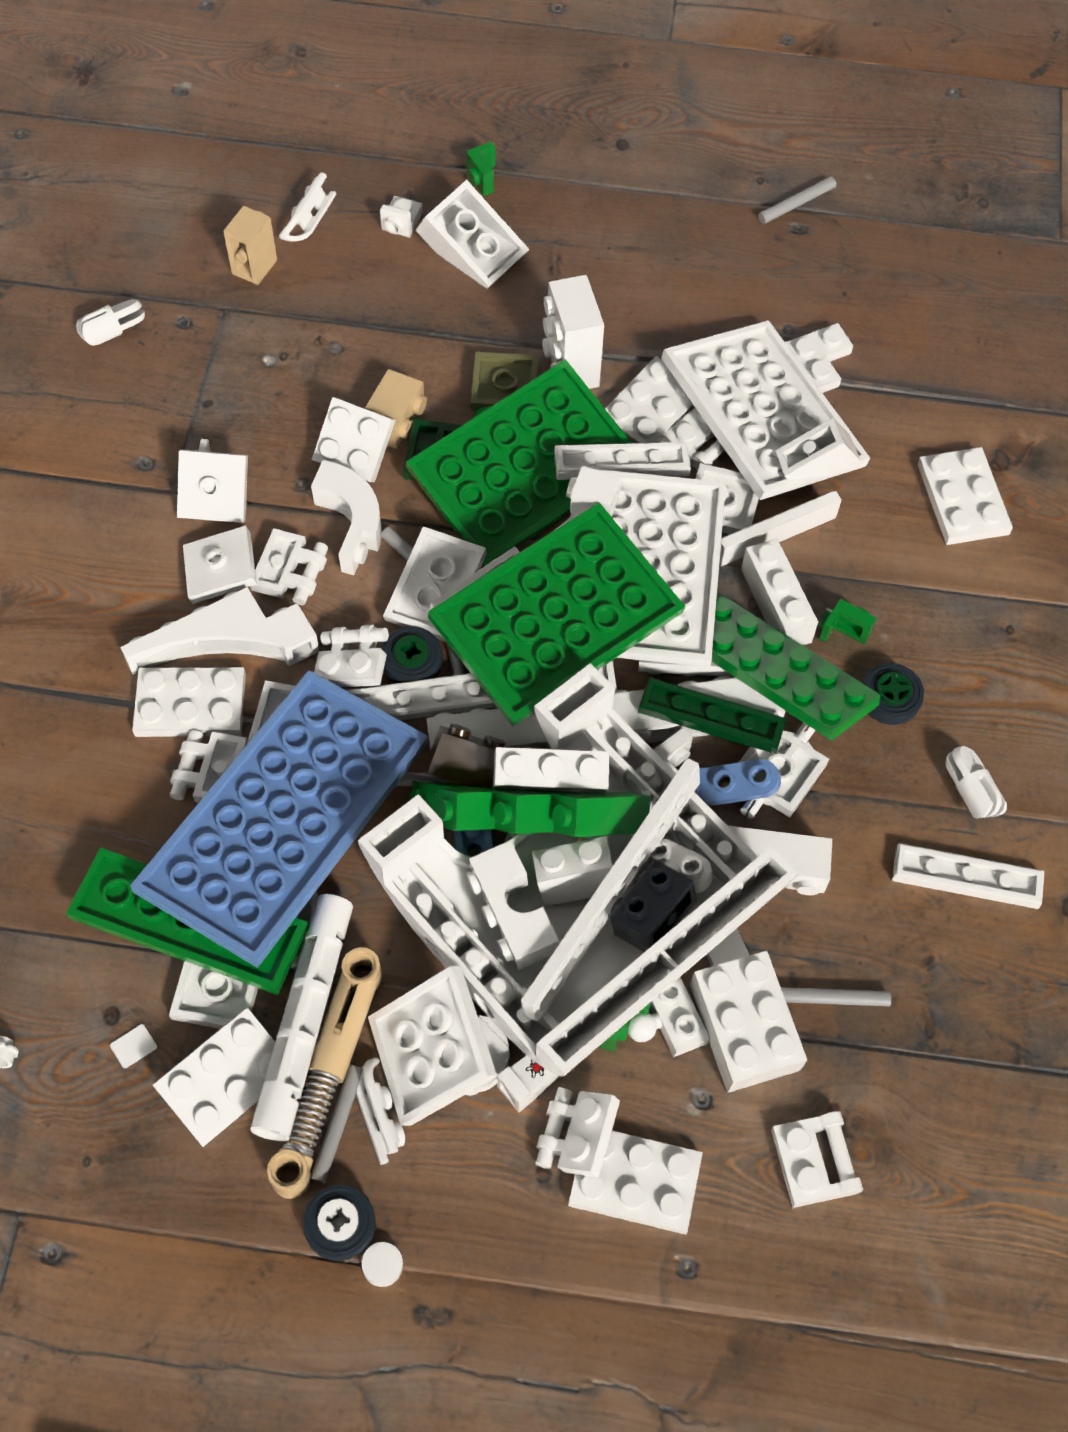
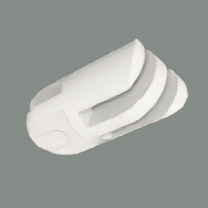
[76,299,145,346]
[945,746,1007,819]

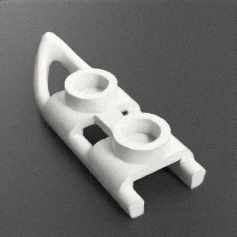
[279,173,336,241]
[356,1058,405,1165]

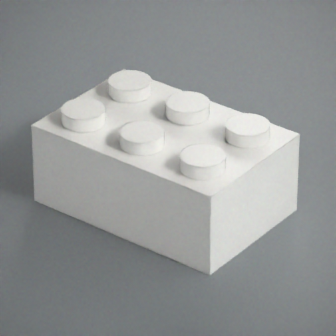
[542,275,604,389]
[689,951,807,1093]

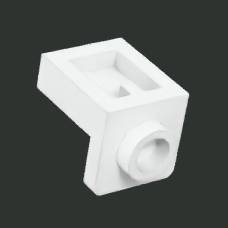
[380,196,423,238]
[654,727,693,773]

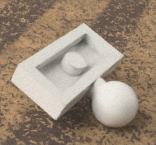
[628,977,710,1057]

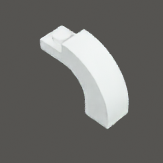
[311,460,382,575]

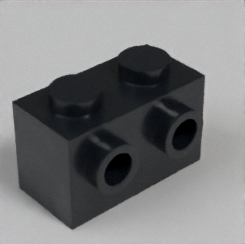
[610,859,696,952]

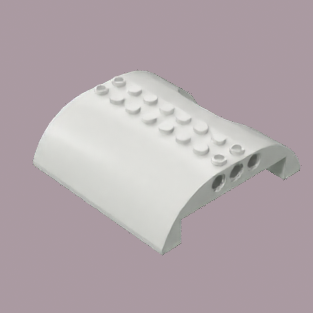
[358,663,798,1076]

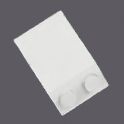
[416,180,529,288]

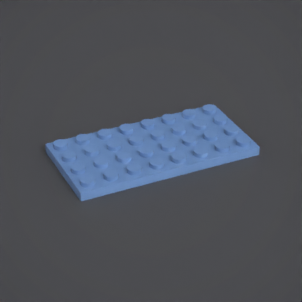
[131,670,428,968]

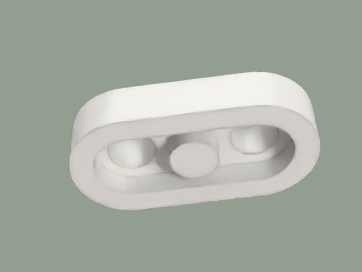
[644,839,713,894]

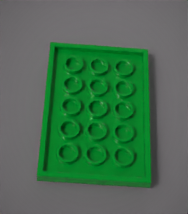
[406,359,632,568]
[428,502,686,727]

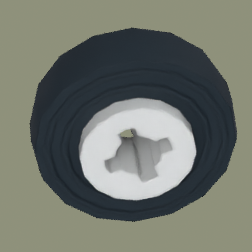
[302,1185,376,1261]

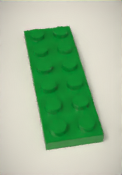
[711,594,881,741]
[66,847,309,995]

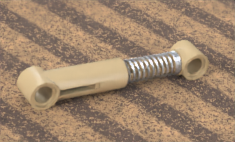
[267,947,382,1199]

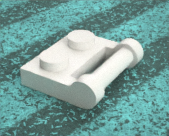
[662,408,725,470]
[771,1111,863,1208]

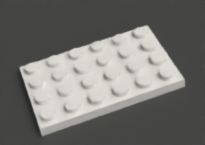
[661,320,870,500]
[596,469,726,667]

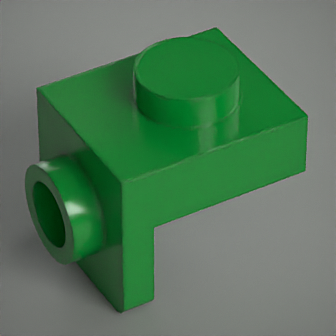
[466,142,495,196]
[818,599,877,645]

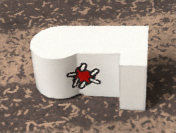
[497,1055,561,1113]

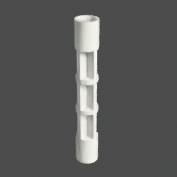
[250,894,353,1141]

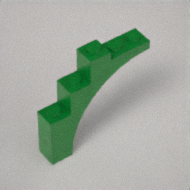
[409,780,650,837]

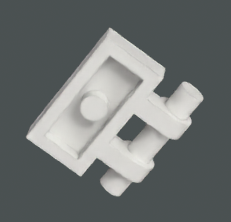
[250,528,328,605]
[314,625,389,687]
[170,730,248,802]
[535,1087,620,1177]

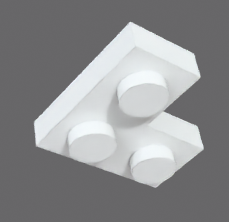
[785,323,853,393]

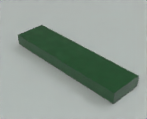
[638,677,787,754]

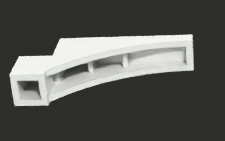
[120,587,319,675]

